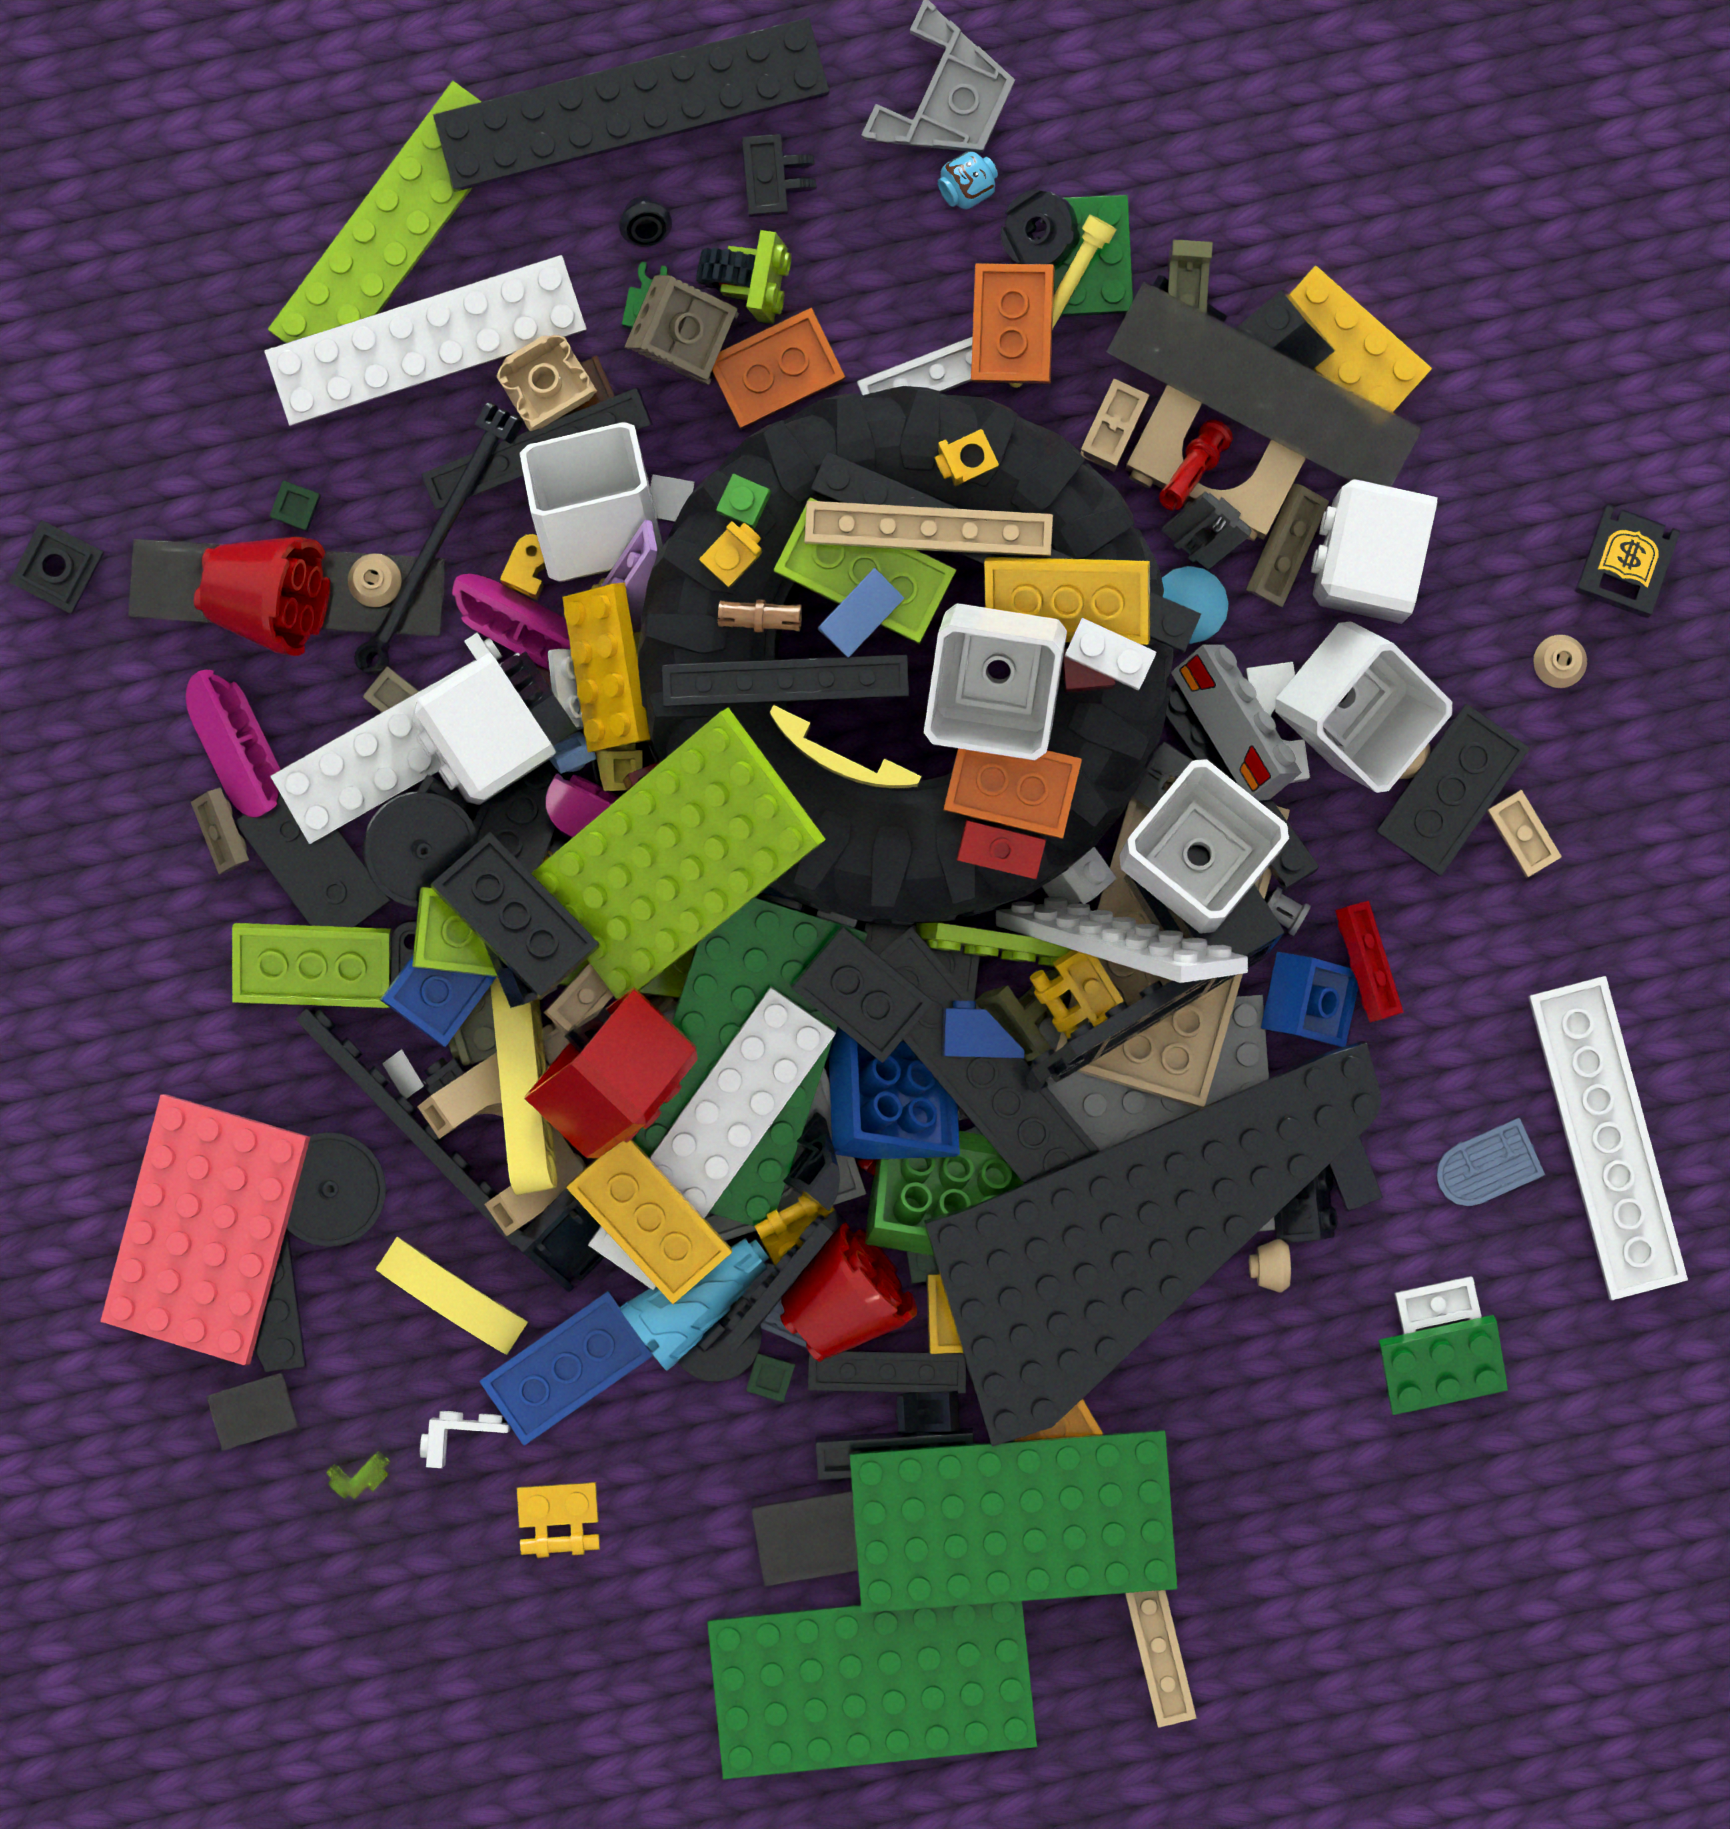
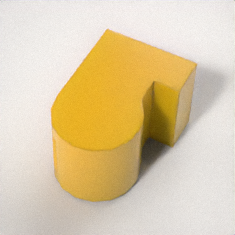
[500,534,546,600]

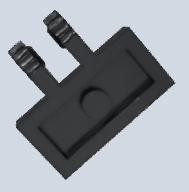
[742,134,817,217]

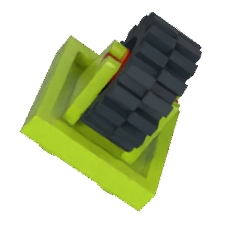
[696,230,792,324]

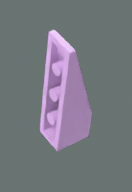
[600,520,658,632]

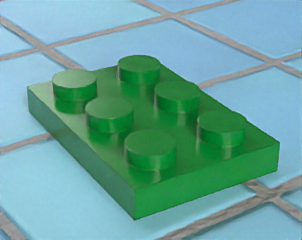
[1054,195,1134,317]
[1378,1315,1508,1415]

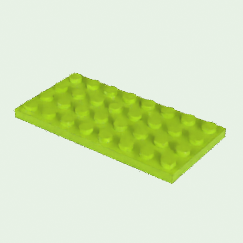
[531,707,826,999]

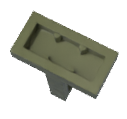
[1165,239,1213,343]
[976,969,1070,1062]

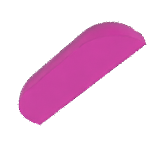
[452,574,571,670]
[186,670,280,817]
[546,774,621,837]

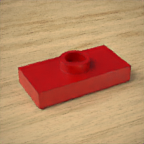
[956,820,1046,879]

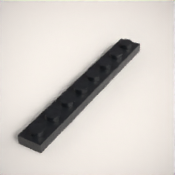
[295,1008,525,1246]

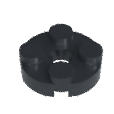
[1001,190,1080,266]

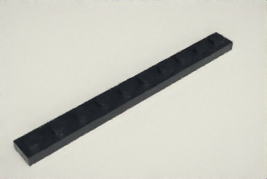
[811,452,1201,652]

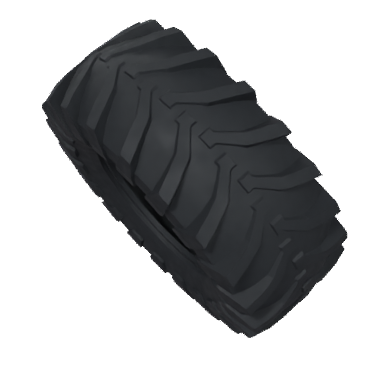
[638,386,1173,925]

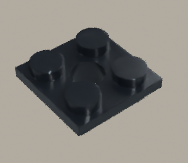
[9,520,104,614]

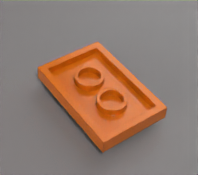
[971,263,1055,384]
[712,307,846,430]
[943,748,1082,839]

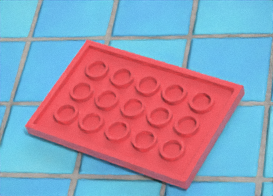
[100,1094,310,1366]

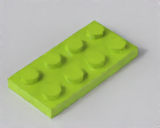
[774,497,956,644]
[232,923,391,1008]
[916,923,1072,967]

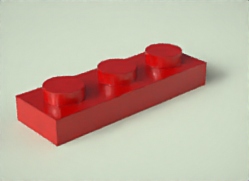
[1335,900,1404,1023]

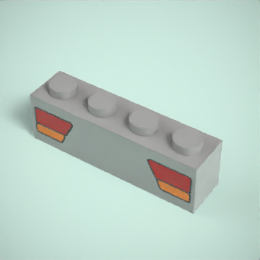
[1171,645,1302,800]

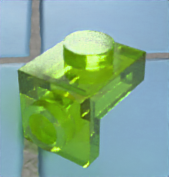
[326,1451,390,1499]

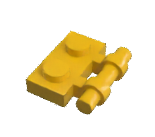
[1030,950,1124,1039]
[754,1195,835,1266]
[517,1482,600,1558]

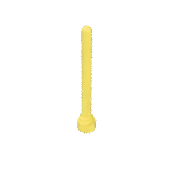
[1009,215,1117,388]

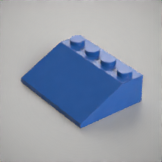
[829,1026,960,1160]

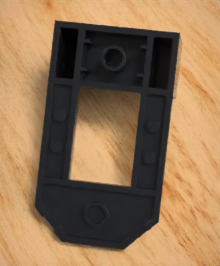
[1026,845,1284,1093]

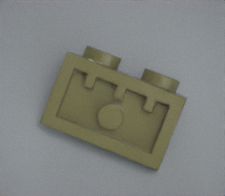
[448,987,497,1066]

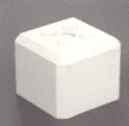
[520,422,663,583]
[1311,479,1438,624]
[924,603,1067,760]
[1275,621,1452,793]
[412,652,556,805]
[1119,759,1289,933]

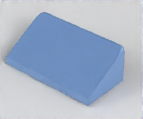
[818,568,904,658]

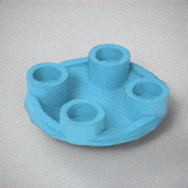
[1162,566,1229,644]

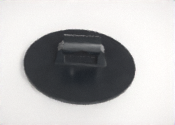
[678,1296,762,1382]

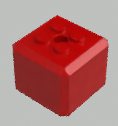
[524,987,698,1158]

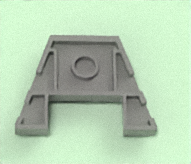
[861,0,1015,153]

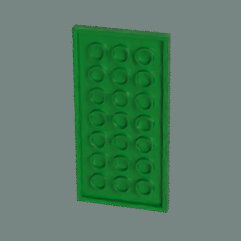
[633,897,868,1226]
[850,1430,1177,1613]
[707,1601,1037,1779]

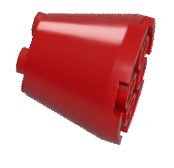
[194,537,330,656]
[780,1222,917,1362]

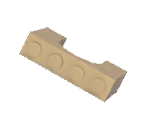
[1125,381,1309,541]
[417,1052,586,1236]

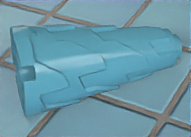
[619,1239,769,1371]

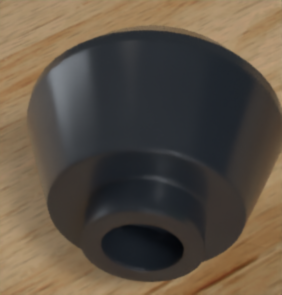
[619,196,672,247]

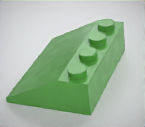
[865,1131,1024,1256]

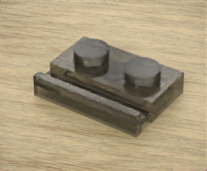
[206,1372,299,1451]

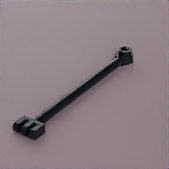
[354,402,522,675]

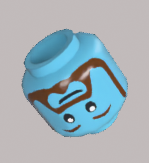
[938,151,998,210]

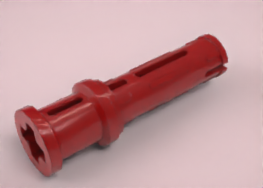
[1159,420,1233,511]

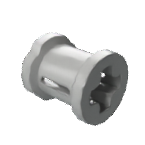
[1267,887,1311,936]

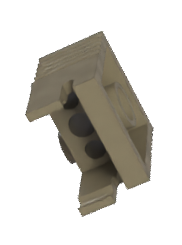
[625,275,739,385]

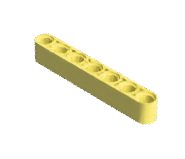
[490,977,558,1196]

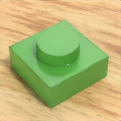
[716,474,772,529]

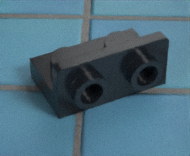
[1274,1167,1338,1243]

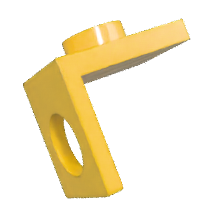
[934,429,999,487]

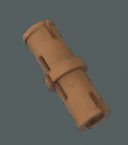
[718,600,802,632]

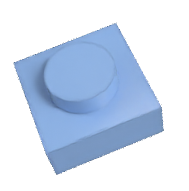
[550,731,597,774]

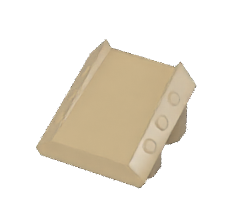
[496,335,597,431]

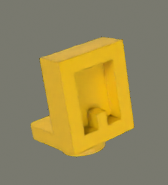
[699,521,762,588]

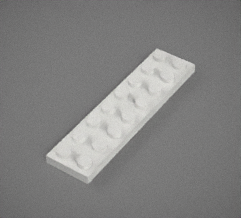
[264,255,586,426]
[996,897,1248,983]
[1528,976,1688,1300]
[588,986,836,1290]

